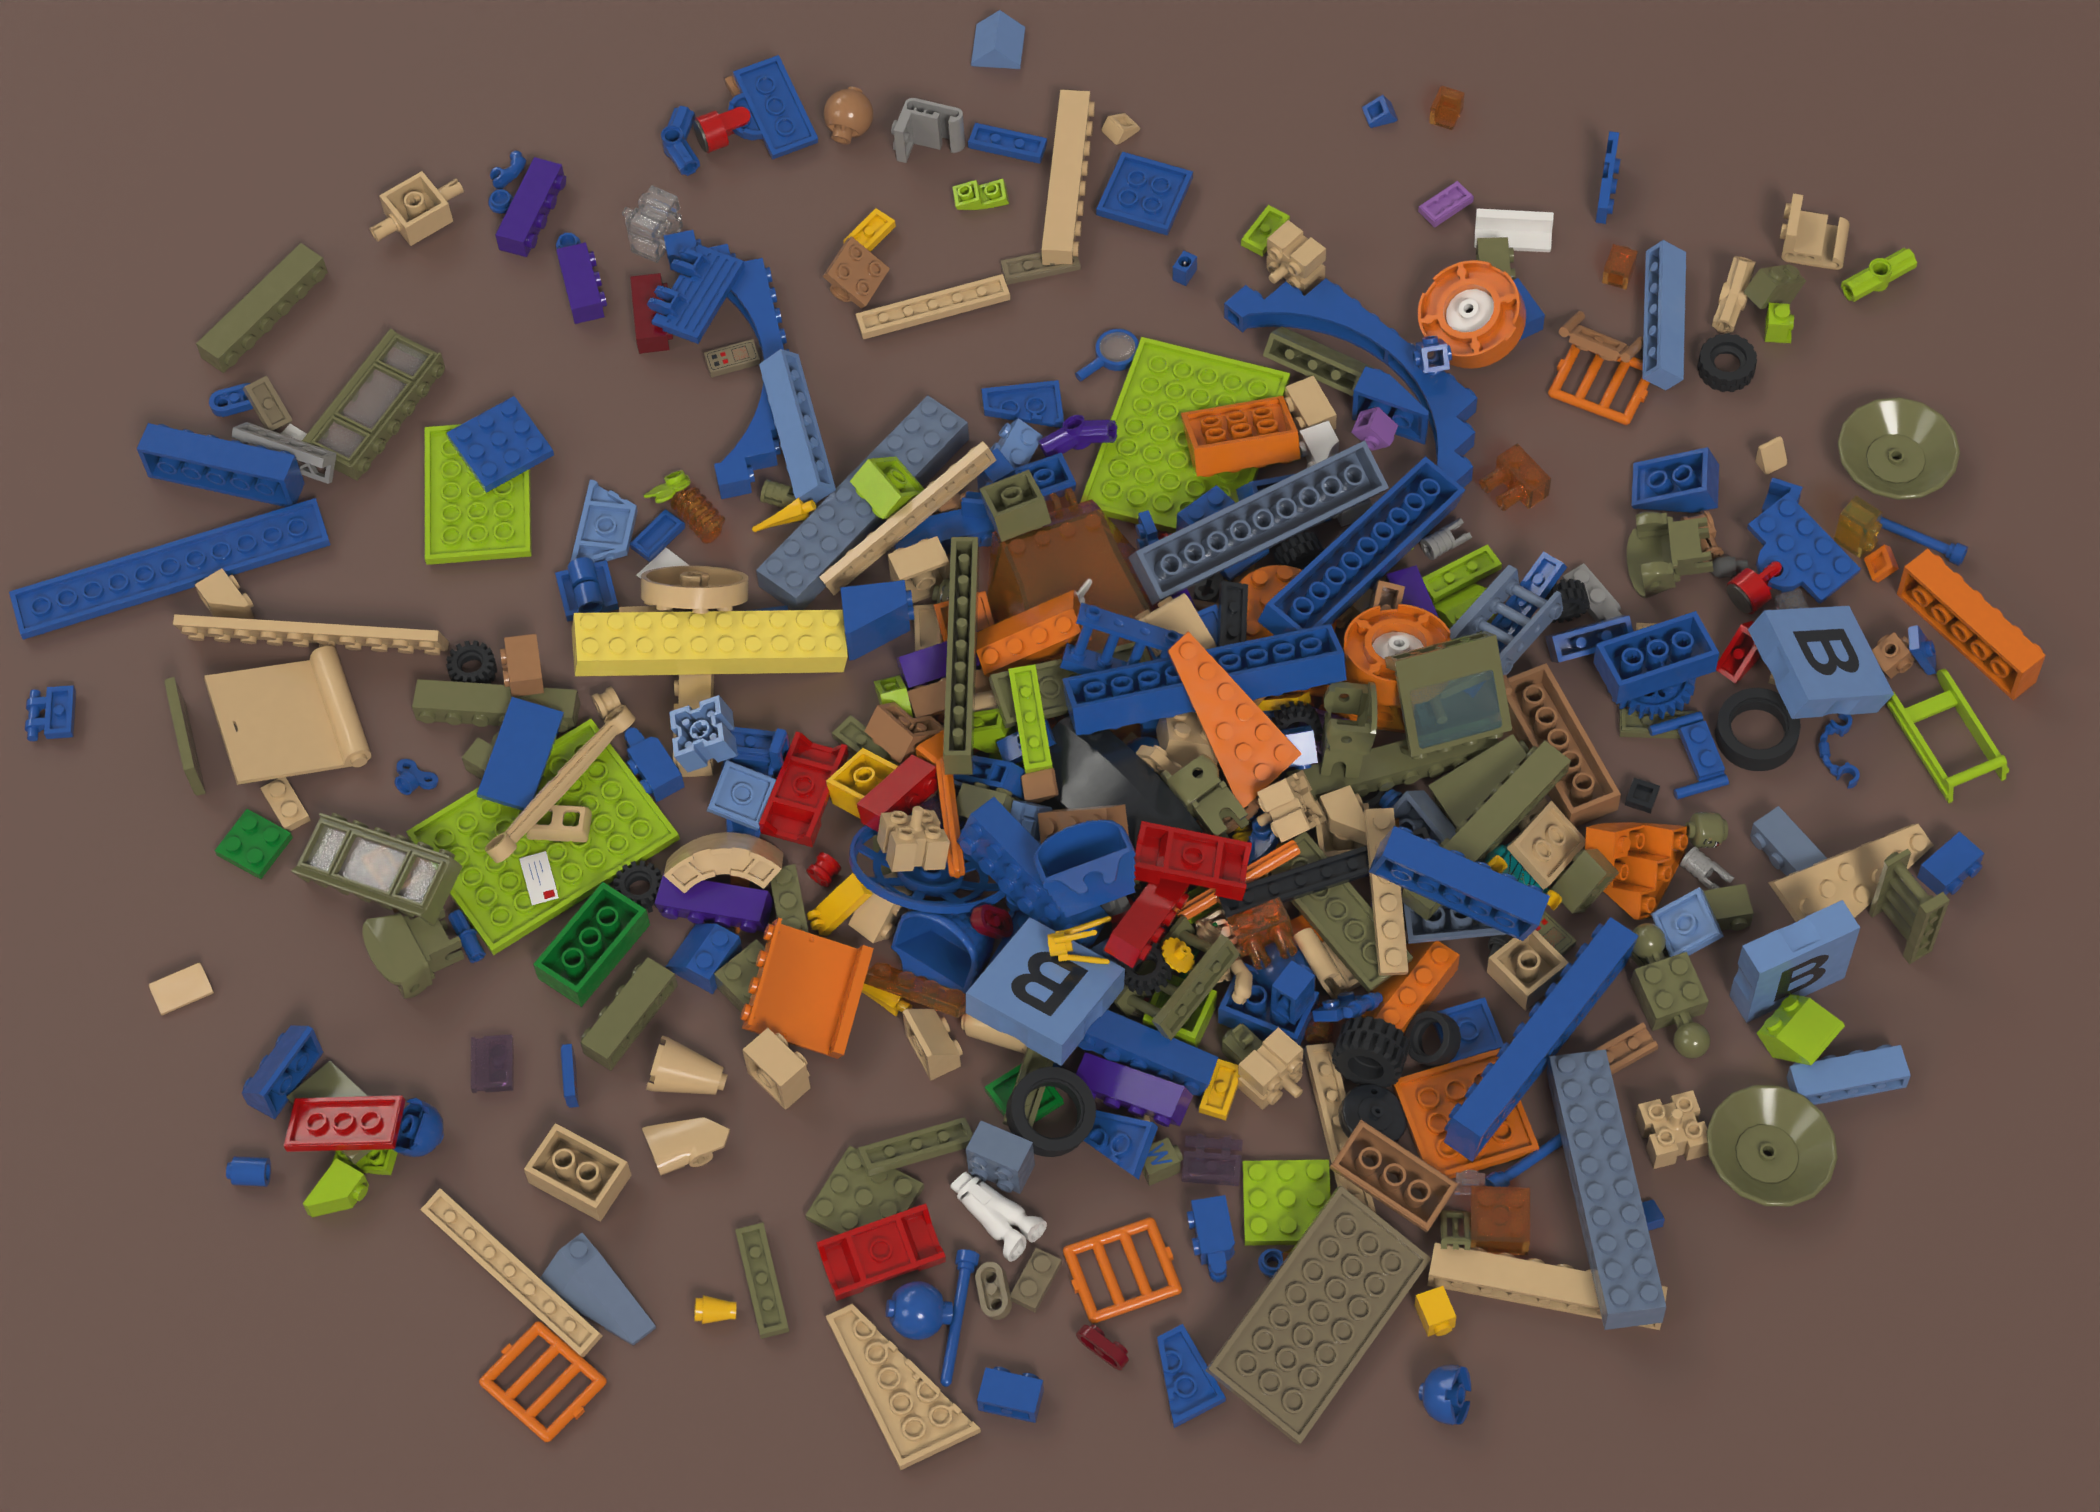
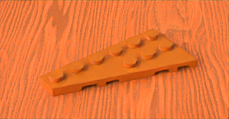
[1167,631,1302,808]

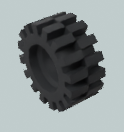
[1273,532,1324,570]
[1545,579,1590,623]
[446,640,497,684]
[1271,701,1323,745]
[613,861,662,913]
[1118,942,1173,996]

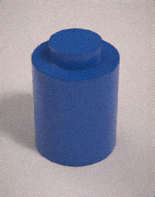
[226,1156,271,1187]

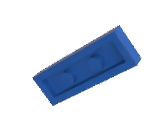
[968,123,1047,164]

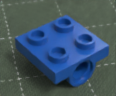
[555,557,619,622]

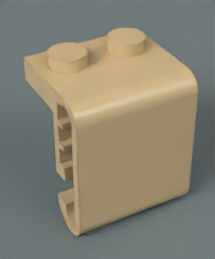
[1780,194,1850,270]
[1134,593,1217,657]
[1293,928,1361,999]

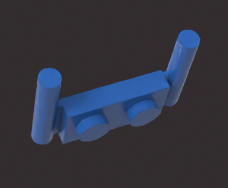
[1648,711,1729,800]

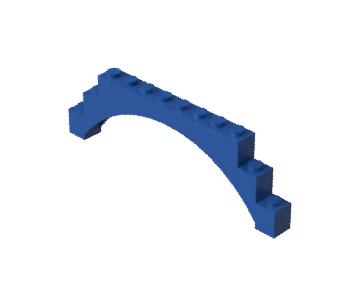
[664,230,790,499]
[1224,278,1477,488]

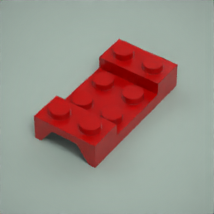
[759,731,849,848]
[1134,821,1252,901]
[816,1203,946,1301]

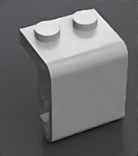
[891,98,965,163]

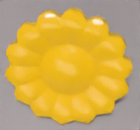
[1161,937,1195,973]

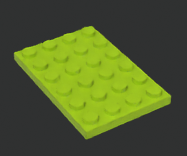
[425,424,532,565]

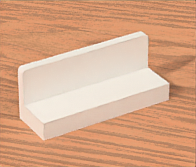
[1474,209,1554,252]

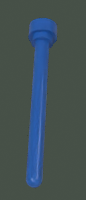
[1845,504,1968,566]
[1484,1133,1562,1197]
[940,1249,980,1387]

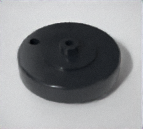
[1338,1084,1407,1143]

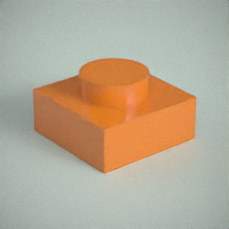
[1864,544,1899,583]

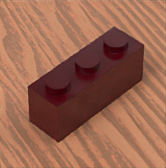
[630,273,673,354]

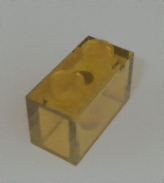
[1834,496,1883,558]

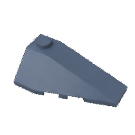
[540,1233,656,1346]

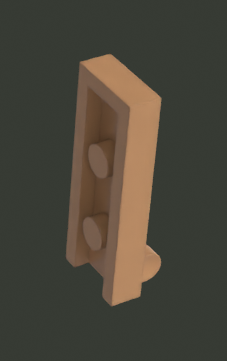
[1592,1022,1658,1075]

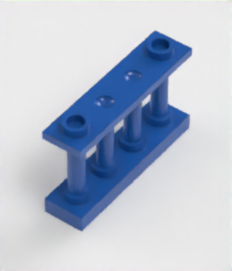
[1060,602,1183,675]

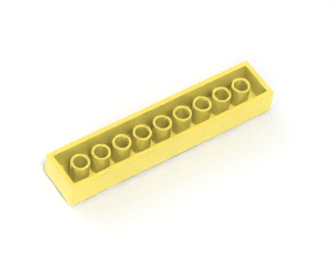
[572,610,848,676]

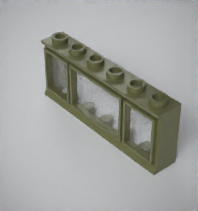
[302,328,445,481]
[291,813,463,926]

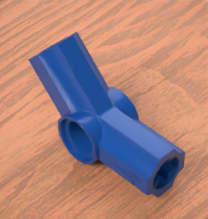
[661,106,700,176]

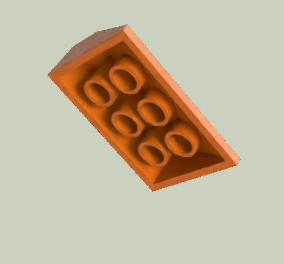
[1181,396,1301,477]

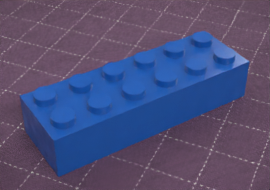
[137,423,305,507]
[957,797,1109,948]
[1369,826,1550,941]

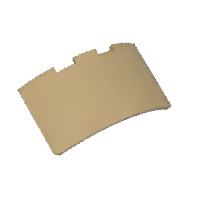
[664,832,784,893]

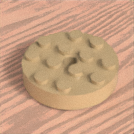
[641,566,748,614]

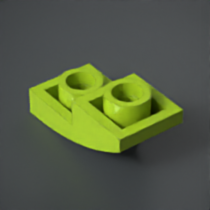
[953,179,1009,210]
[332,1149,398,1175]

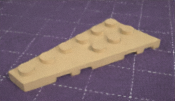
[1768,824,1934,922]
[826,1304,981,1470]

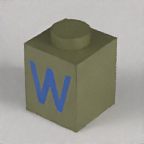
[1142,1137,1183,1186]

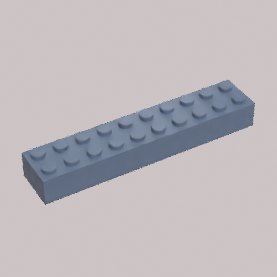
[756,395,969,610]
[1128,440,1389,605]
[1546,1049,1666,1330]

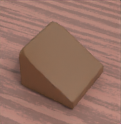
[1021,768,1059,803]

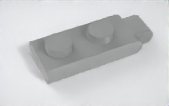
[1562,563,1622,622]

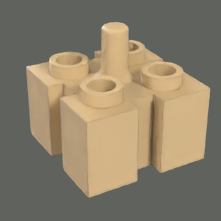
[1267,220,1326,296]
[1257,770,1327,843]
[877,806,950,872]
[1238,1027,1303,1110]
[1635,1090,1708,1169]

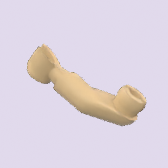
[1230,948,1253,1004]

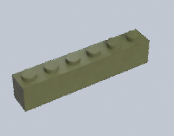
[196,243,328,373]
[412,679,580,732]

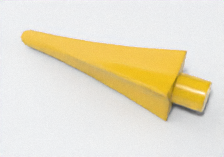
[752,498,816,532]
[862,983,912,1017]

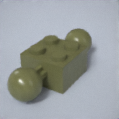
[1630,923,1710,1059]

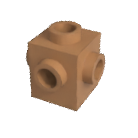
[1872,632,1916,679]

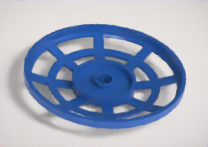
[849,813,1006,914]

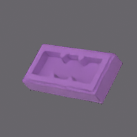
[1418,181,1474,228]

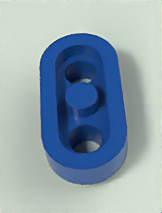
[209,383,254,417]

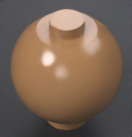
[824,87,873,144]

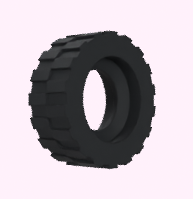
[1697,333,1757,392]

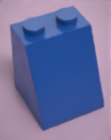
[840,580,915,661]

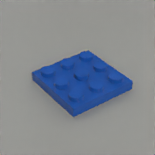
[1096,152,1193,236]
[447,396,554,493]

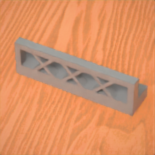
[232,422,337,484]

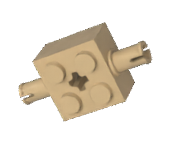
[369,171,464,246]

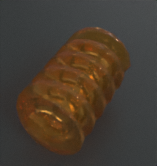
[670,487,725,544]

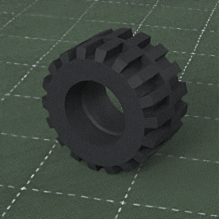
[1332,1016,1410,1088]

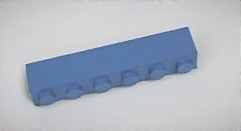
[1642,240,1686,391]
[759,349,836,504]

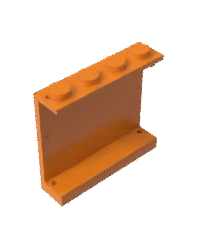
[740,917,874,1059]

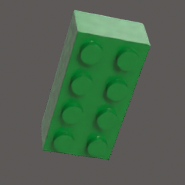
[533,882,650,1007]

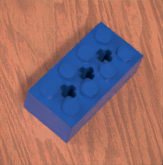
[1594,611,1719,704]

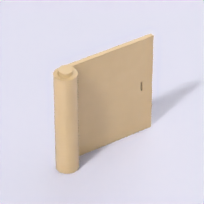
[204,646,371,785]

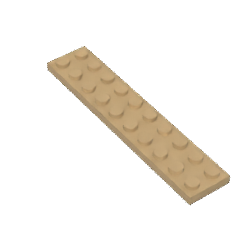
[173,614,449,655]

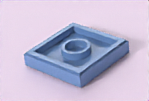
[707,760,776,831]
[1651,887,1724,957]

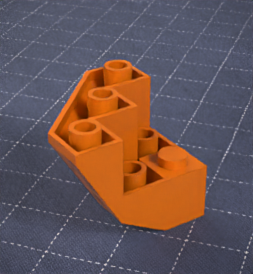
[1585,822,1688,920]

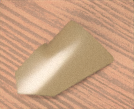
[642,1117,730,1176]

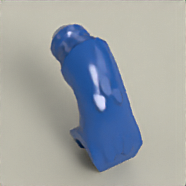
[490,150,526,189]

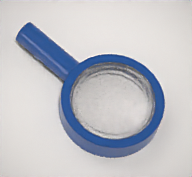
[1075,329,1139,382]

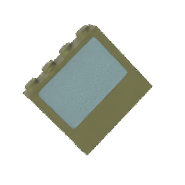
[1385,631,1512,759]

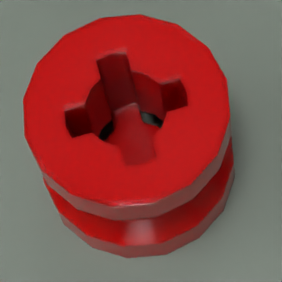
[806,852,842,887]

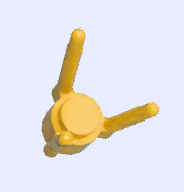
[1048,916,1112,964]

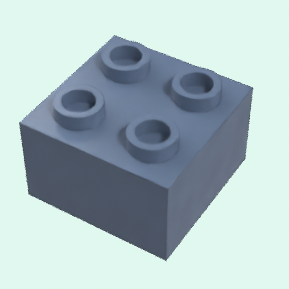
[966,1121,1035,1194]

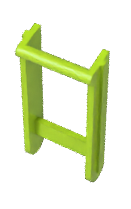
[1886,668,2009,803]

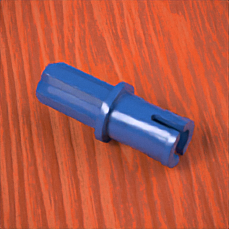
[448,910,486,963]

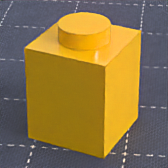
[1415,1286,1457,1337]

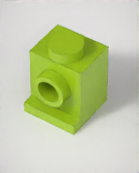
[1765,303,1794,343]

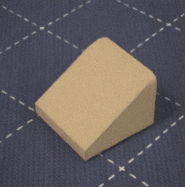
[1102,113,1140,145]
[1755,436,1787,475]

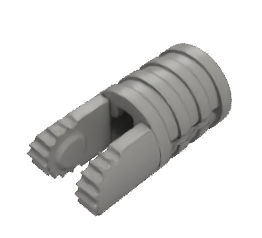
[1420,518,1472,560]
[1680,846,1734,890]

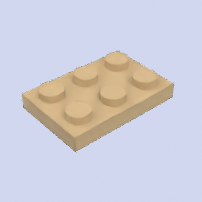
[1507,801,1585,890]

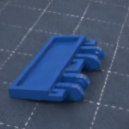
[647,244,745,344]

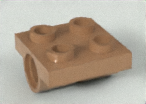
[823,236,890,309]

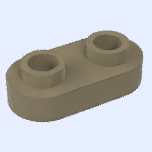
[975,1262,1012,1320]

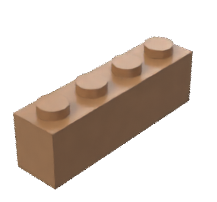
[907,669,992,724]

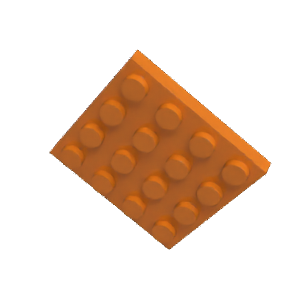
[1392,1048,1540,1179]

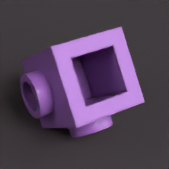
[1351,407,1398,451]

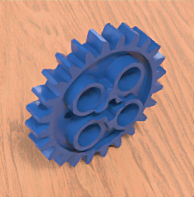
[1608,678,1696,720]

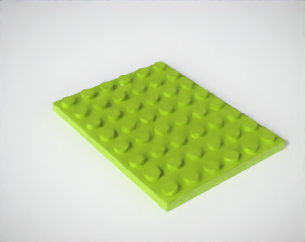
[1079,337,1290,533]
[406,719,680,956]

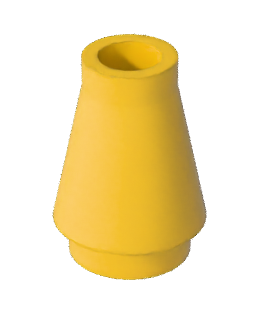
[694,1295,736,1324]

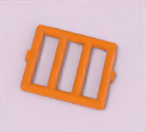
[1548,344,1650,425]
[1063,1217,1182,1324]
[479,1321,607,1442]

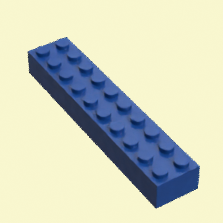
[1258,456,1466,635]
[1063,624,1347,736]
[1444,917,1639,1162]

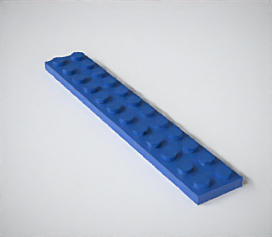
[9,498,331,640]

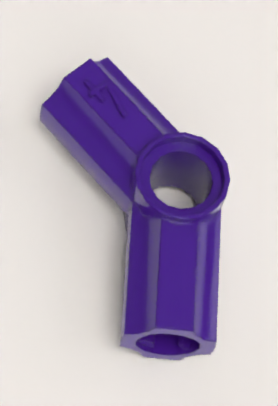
[1038,415,1117,458]

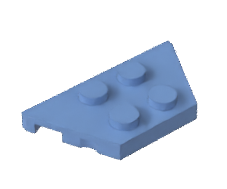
[570,480,638,563]

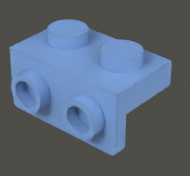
[990,418,1043,469]

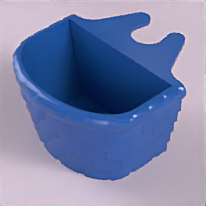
[1033,820,1136,918]
[891,900,995,1004]

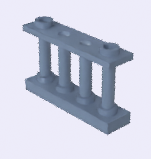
[1449,565,1563,681]

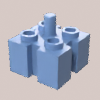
[669,695,738,772]

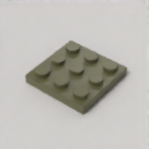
[805,1145,924,1235]

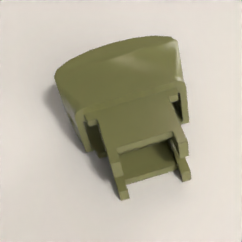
[1627,511,1714,598]
[1319,682,1377,779]
[1160,755,1250,838]
[362,908,465,999]

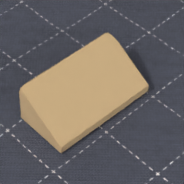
[148,963,214,1015]

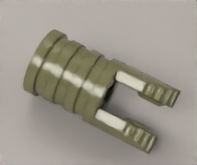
[760,479,805,508]

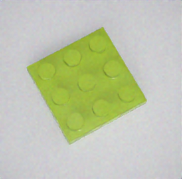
[1243,1160,1331,1246]

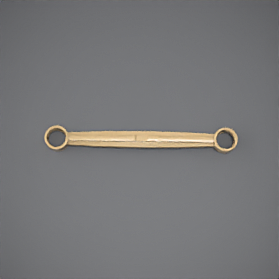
[485,705,635,863]

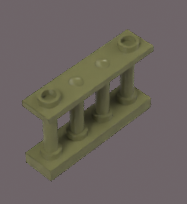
[1869,849,1950,965]
[1114,915,1240,1040]

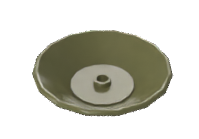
[1837,397,1960,500]
[1706,1085,1838,1207]

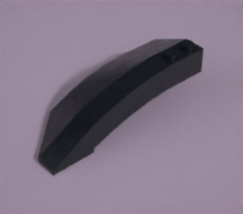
[1020,715,1204,850]

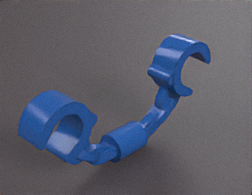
[1818,714,1860,789]

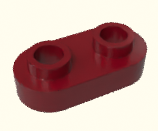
[970,904,1013,940]
[1076,1324,1129,1370]

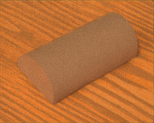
[1329,1120,1458,1233]

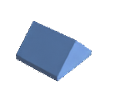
[971,10,1025,69]

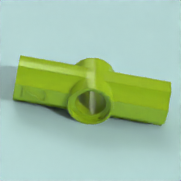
[1841,248,1917,302]

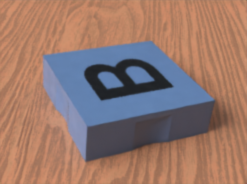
[1748,606,1894,719]
[1729,900,1860,1023]
[966,917,1125,1066]

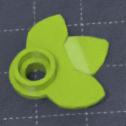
[643,470,691,504]

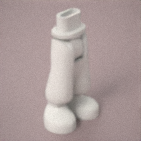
[951,1172,1047,1262]

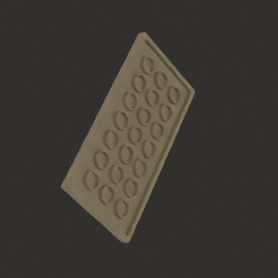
[1205,1186,1432,1445]

